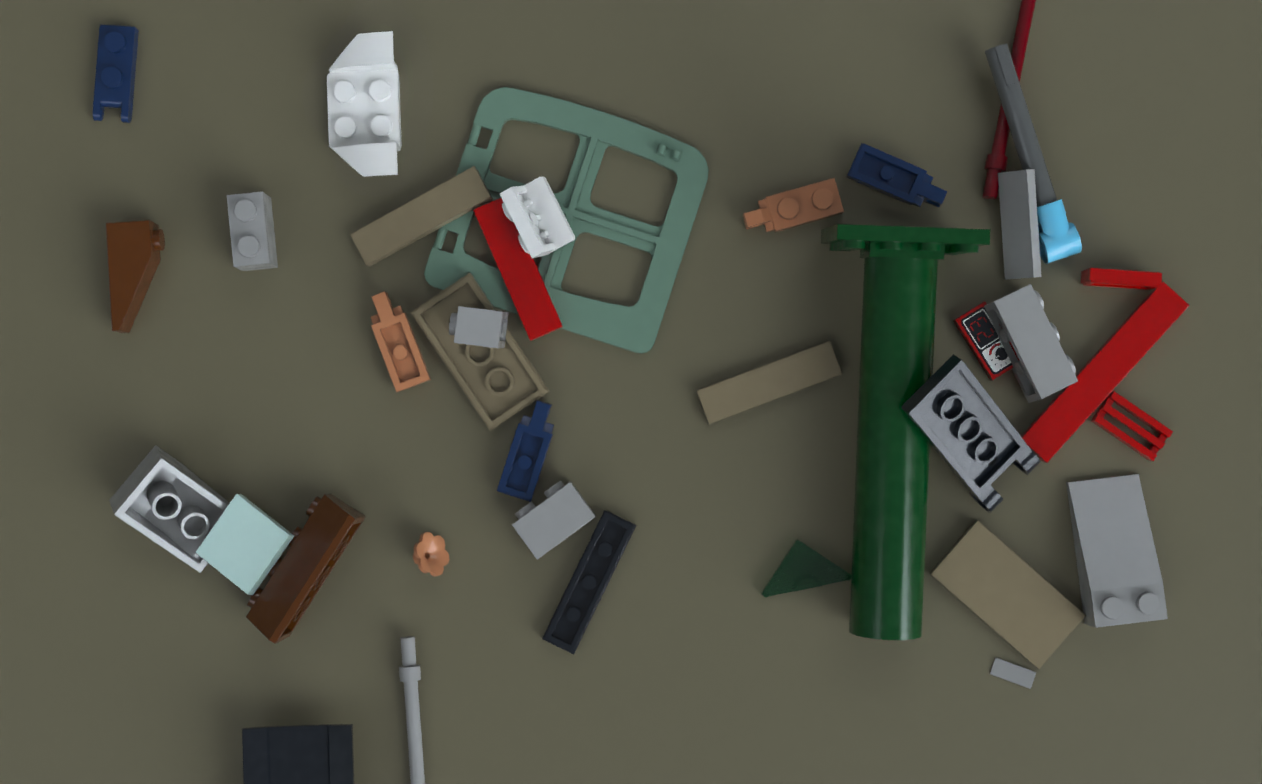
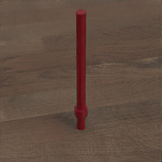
[982,0,1036,200]

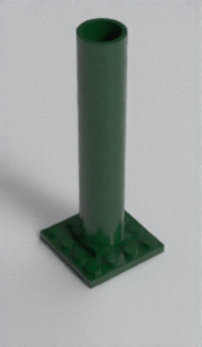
[821,224,991,640]

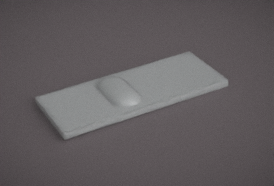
[990,657,1037,689]

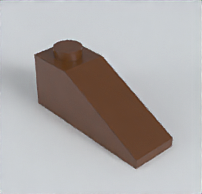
[106,220,165,333]

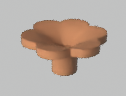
[413,532,450,577]

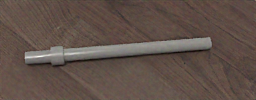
[399,636,425,784]

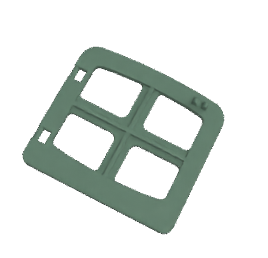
[424,87,709,354]

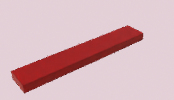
[1021,282,1190,463]

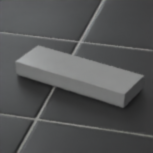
[998,169,1042,280]

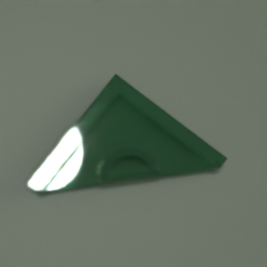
[760,539,851,597]

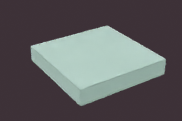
[196,494,294,595]

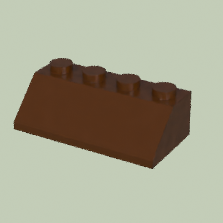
[246,494,366,644]

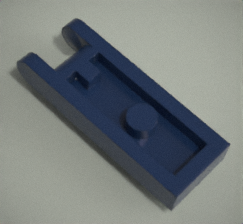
[93,24,139,123]

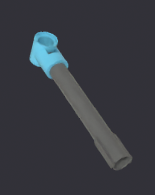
[985,44,1082,264]

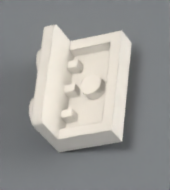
[500,176,575,258]

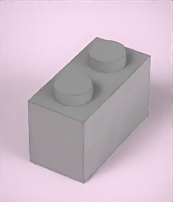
[227,191,278,271]
[449,306,509,348]
[512,480,596,560]

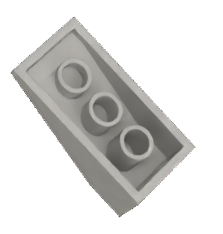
[1066,474,1168,628]

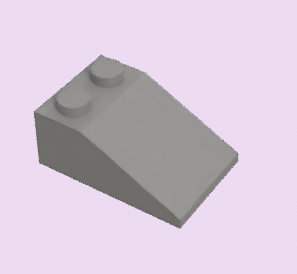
[109,445,230,573]

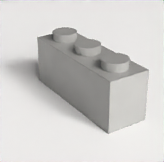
[984,284,1078,403]

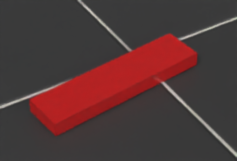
[473,198,563,341]

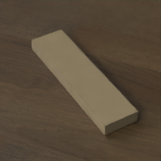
[350,166,493,267]
[696,341,842,424]

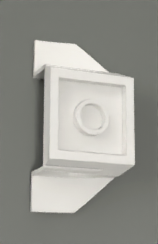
[327,31,402,177]

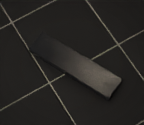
[542,510,637,655]

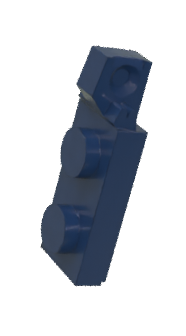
[846,143,947,208]
[497,400,554,502]

